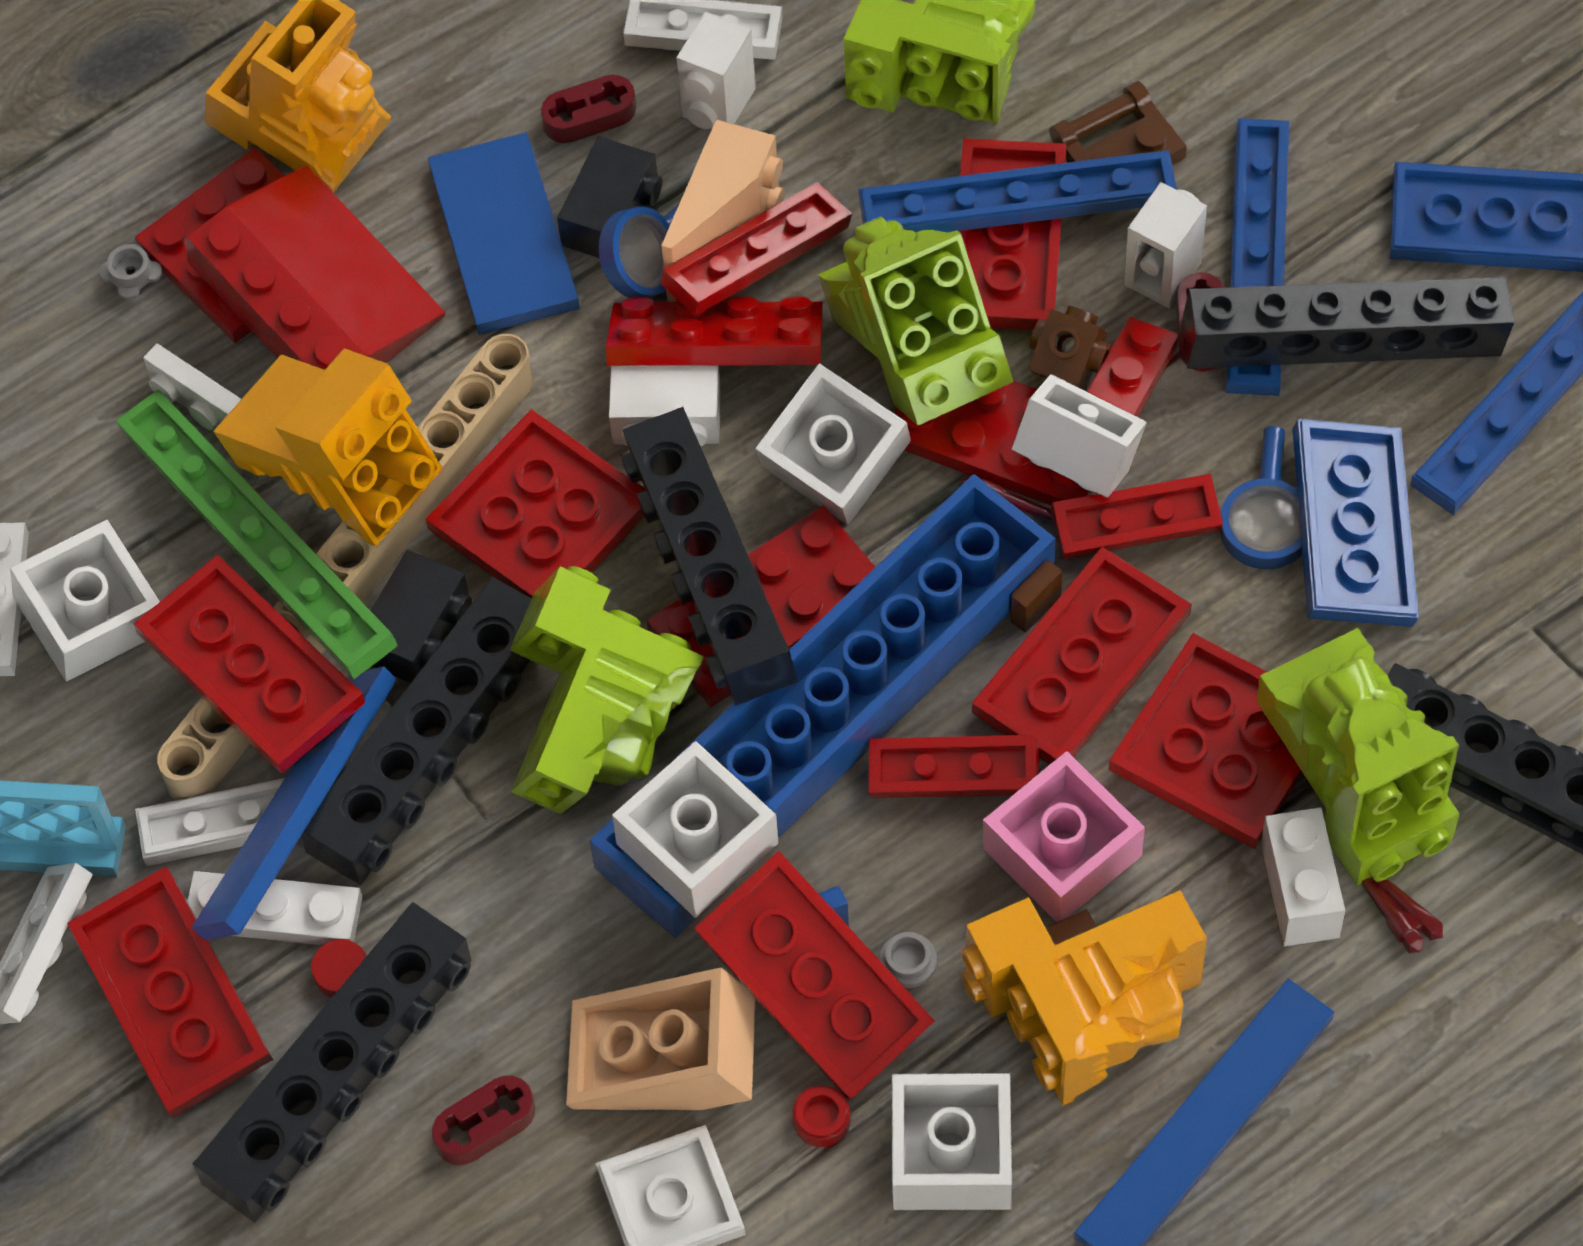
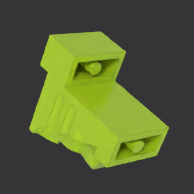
[843,0,1035,124]
[818,216,1014,426]
[510,566,704,815]
[1257,628,1460,886]

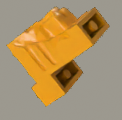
[205,0,391,193]
[213,349,443,547]
[961,891,1207,1106]

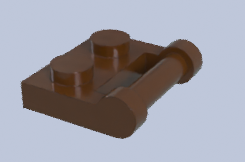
[1049,81,1187,165]

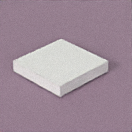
[596,1125,745,1246]

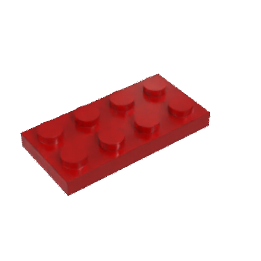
[958,138,1067,330]
[606,296,824,366]
[894,380,1093,506]
[646,505,875,708]
[972,547,1192,765]
[133,554,365,774]
[693,851,935,1101]
[67,866,274,1118]

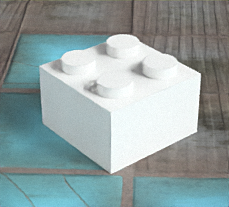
[755,363,911,525]
[10,520,160,682]
[612,741,779,918]
[892,1074,1012,1210]

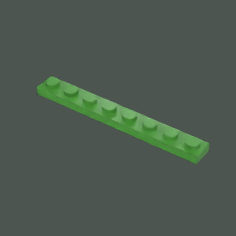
[116,390,398,679]

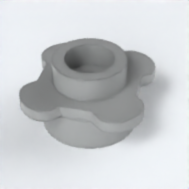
[99,244,162,300]

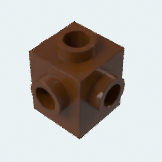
[1028,305,1111,391]

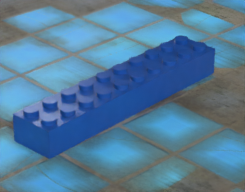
[590,474,1055,938]

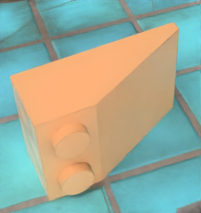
[661,119,785,302]
[566,967,755,1110]

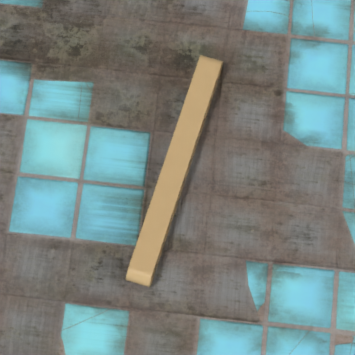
[157,334,533,801]

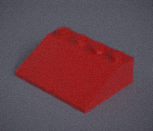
[187,165,445,370]

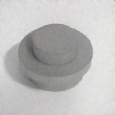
[880,932,937,988]

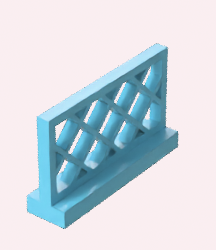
[0,781,126,877]

